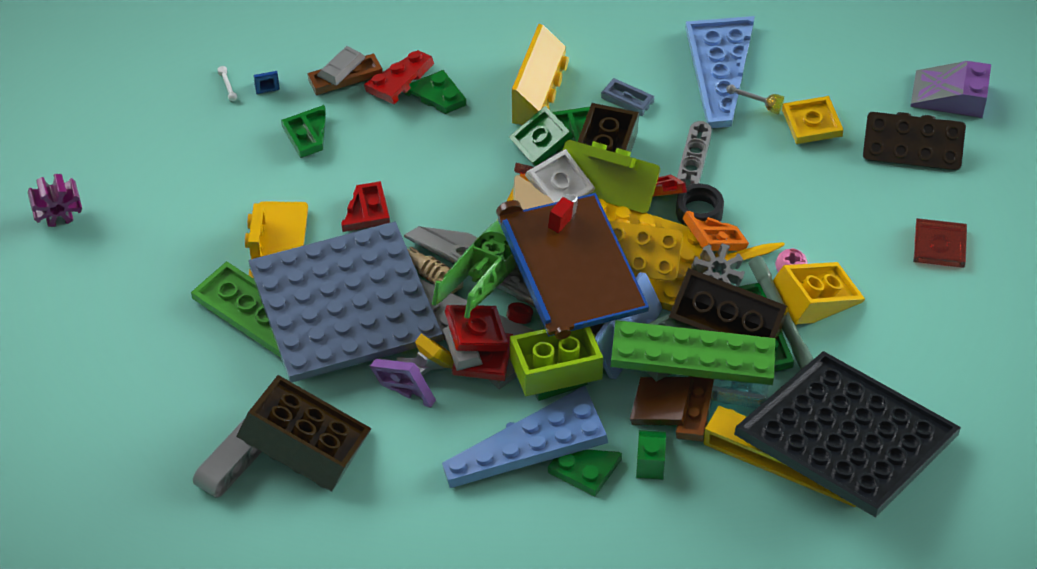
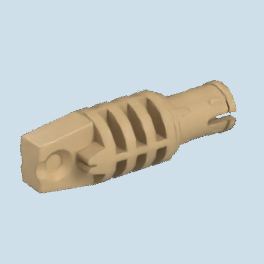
[407,247,463,294]

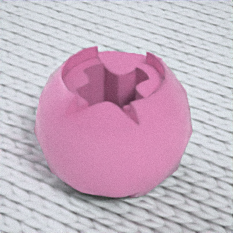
[775,248,808,272]

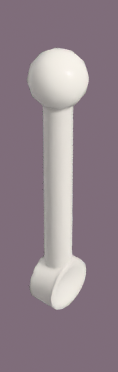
[218,66,237,102]

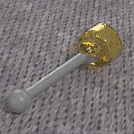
[726,84,784,115]

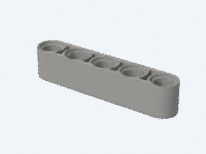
[193,420,262,498]

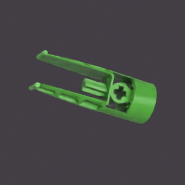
[432,221,517,318]

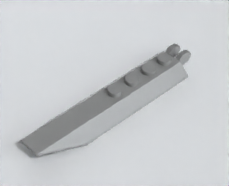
[404,226,536,308]

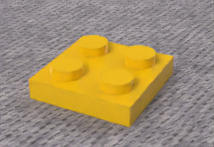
[782,96,844,144]

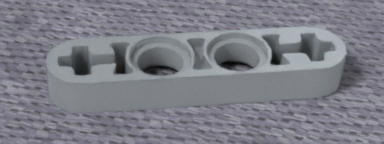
[677,121,712,185]

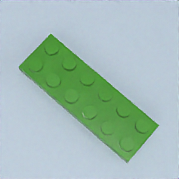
[191,261,281,358]
[610,320,775,386]

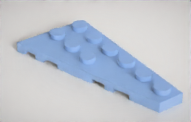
[685,16,755,128]

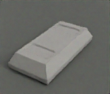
[317,46,365,86]
[443,326,483,371]

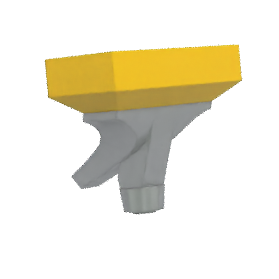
[397,333,454,376]

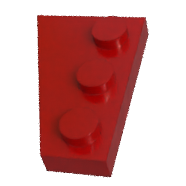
[364,50,434,104]

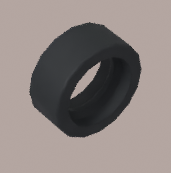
[676,183,724,226]

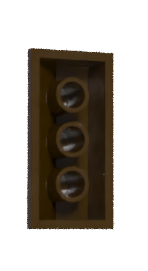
[669,268,789,341]

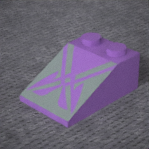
[910,61,991,118]

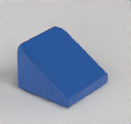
[253,71,280,94]

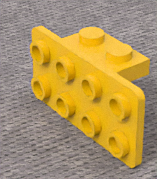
[245,201,308,278]
[609,219,683,282]

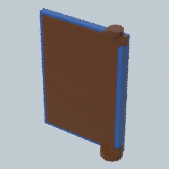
[496,193,649,340]

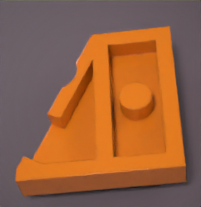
[682,211,749,251]

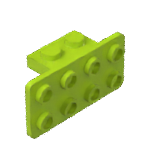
[563,140,660,213]

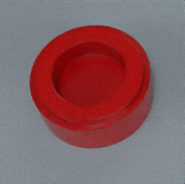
[506,302,533,324]

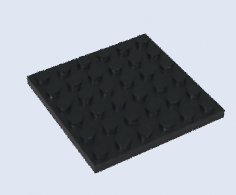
[734,351,961,518]

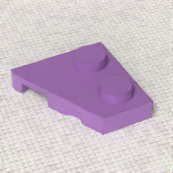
[370,359,436,408]

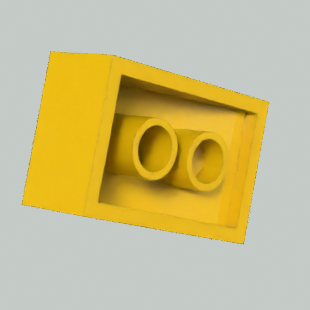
[773,262,865,325]

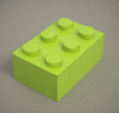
[510,327,603,397]

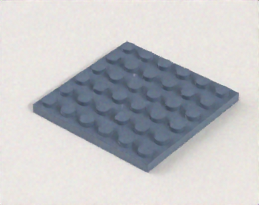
[248,221,443,382]

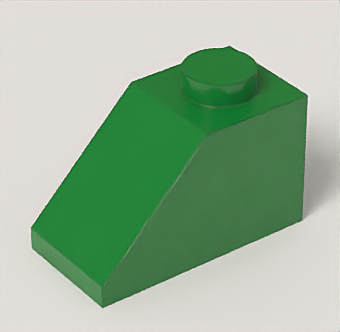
[636,430,666,480]

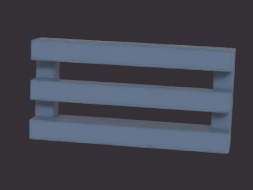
[601,78,654,116]

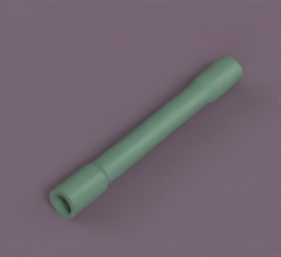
[748,256,813,370]

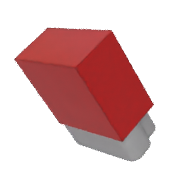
[548,194,578,233]

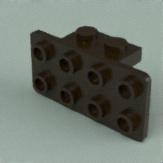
[863,112,966,170]

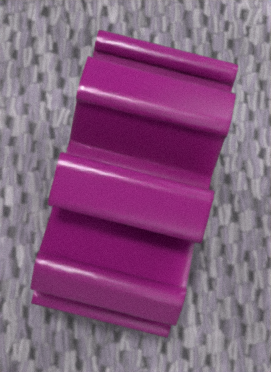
[28,174,82,227]

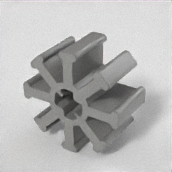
[691,244,745,286]

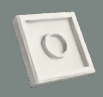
[525,149,595,202]

